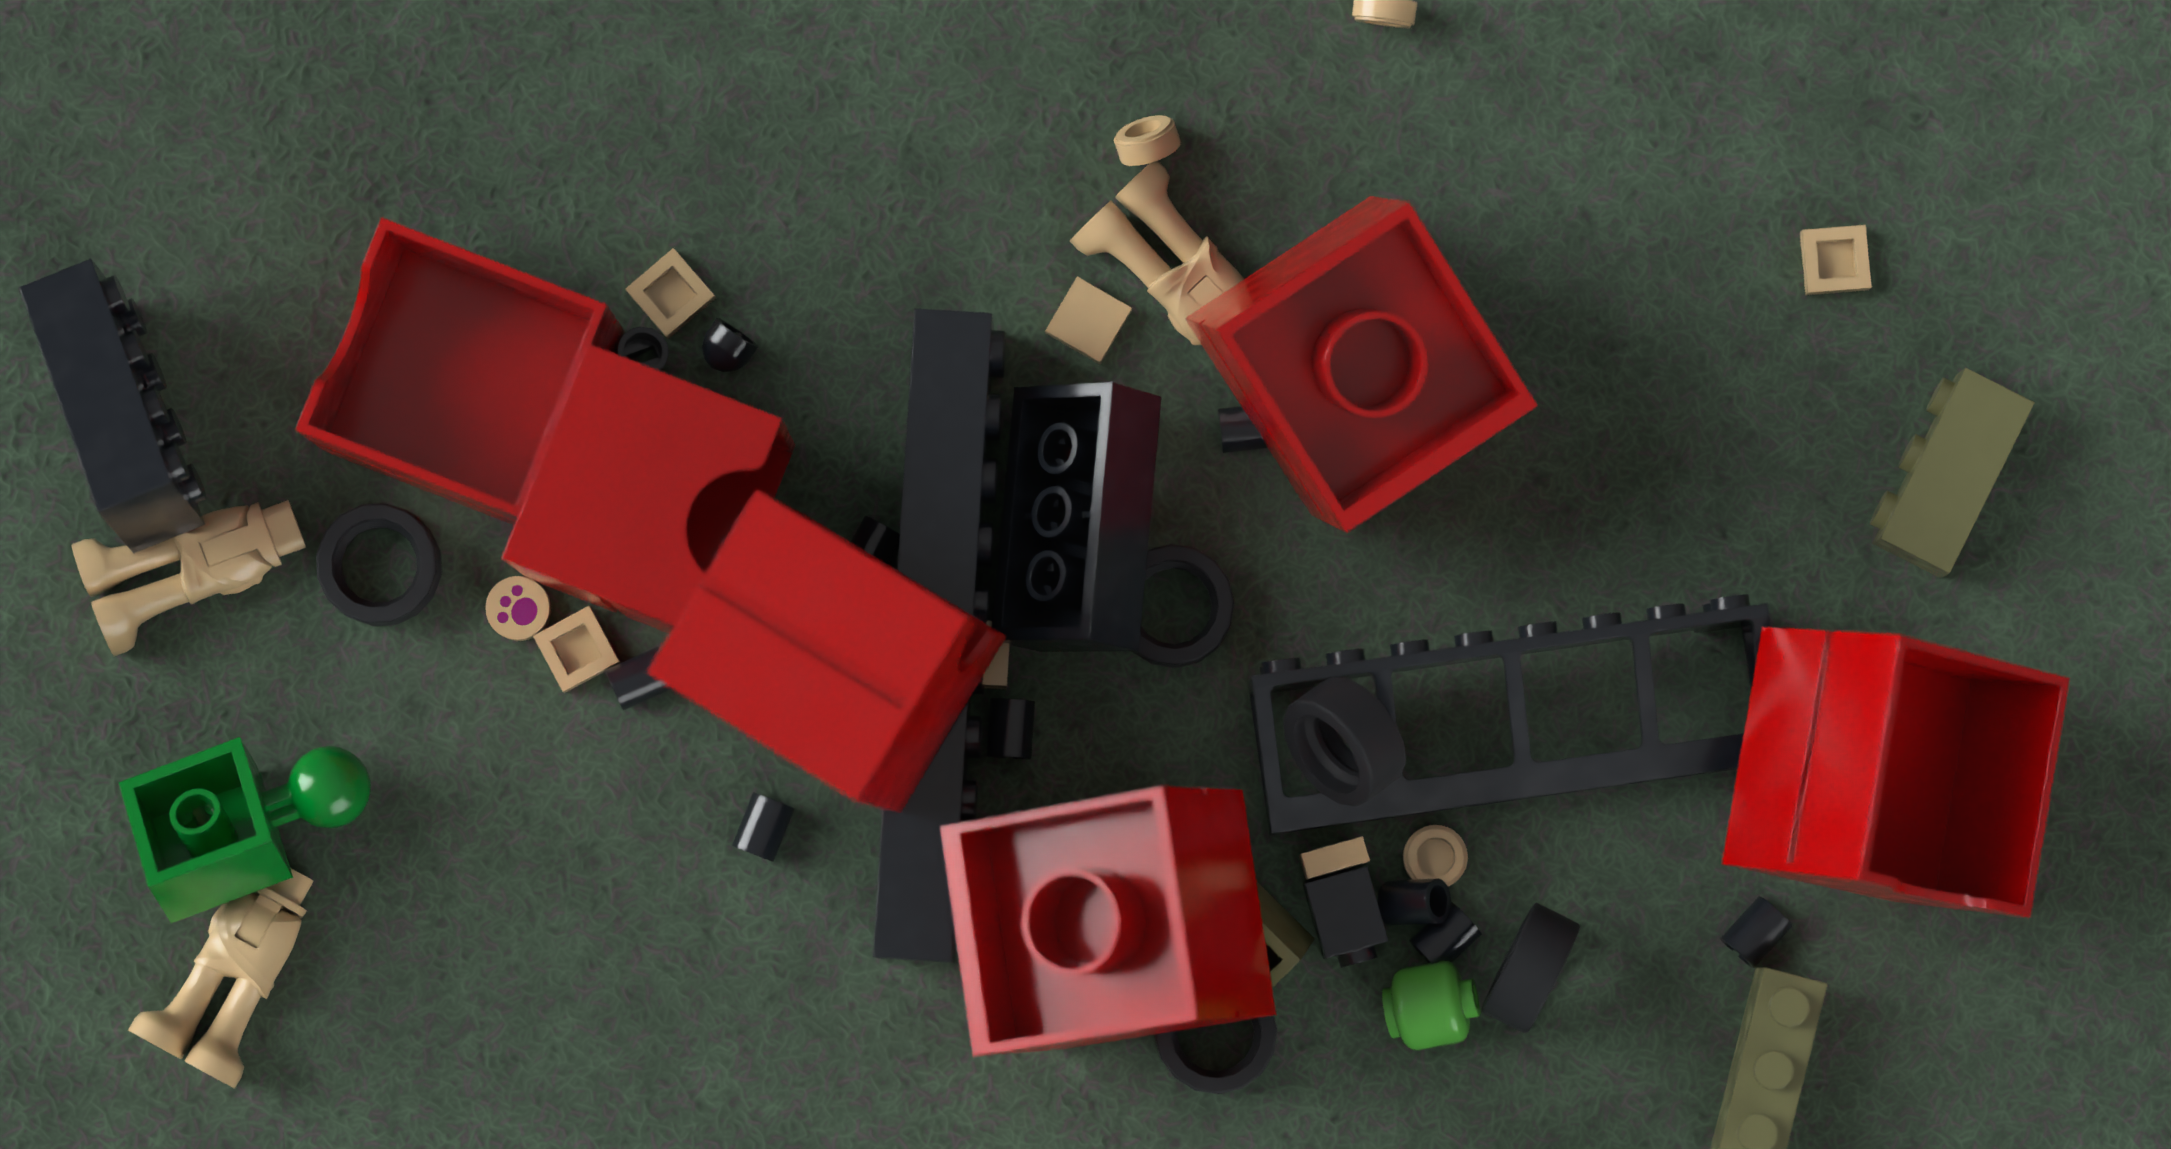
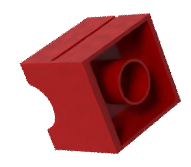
[1185,196,1537,533]
[295,217,625,526]
[501,344,795,634]
[647,490,1007,813]
[1722,627,2070,918]
[940,786,1276,1056]

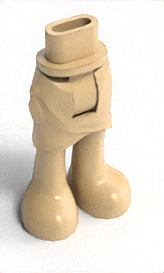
[1070,161,1244,345]
[71,500,306,656]
[128,868,314,1089]

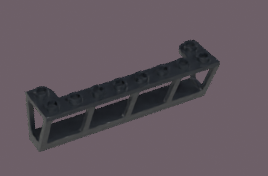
[1248,594,1770,835]

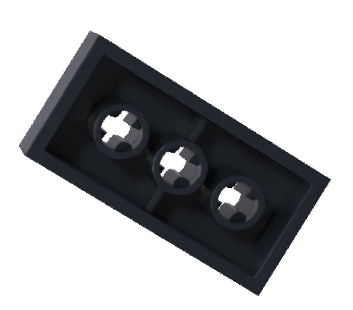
[19,259,207,554]
[992,382,1162,652]

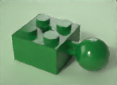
[118,737,371,923]

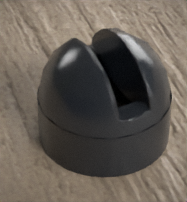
[702,318,759,372]
[616,327,669,372]

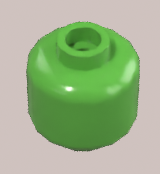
[1382,961,1481,1051]

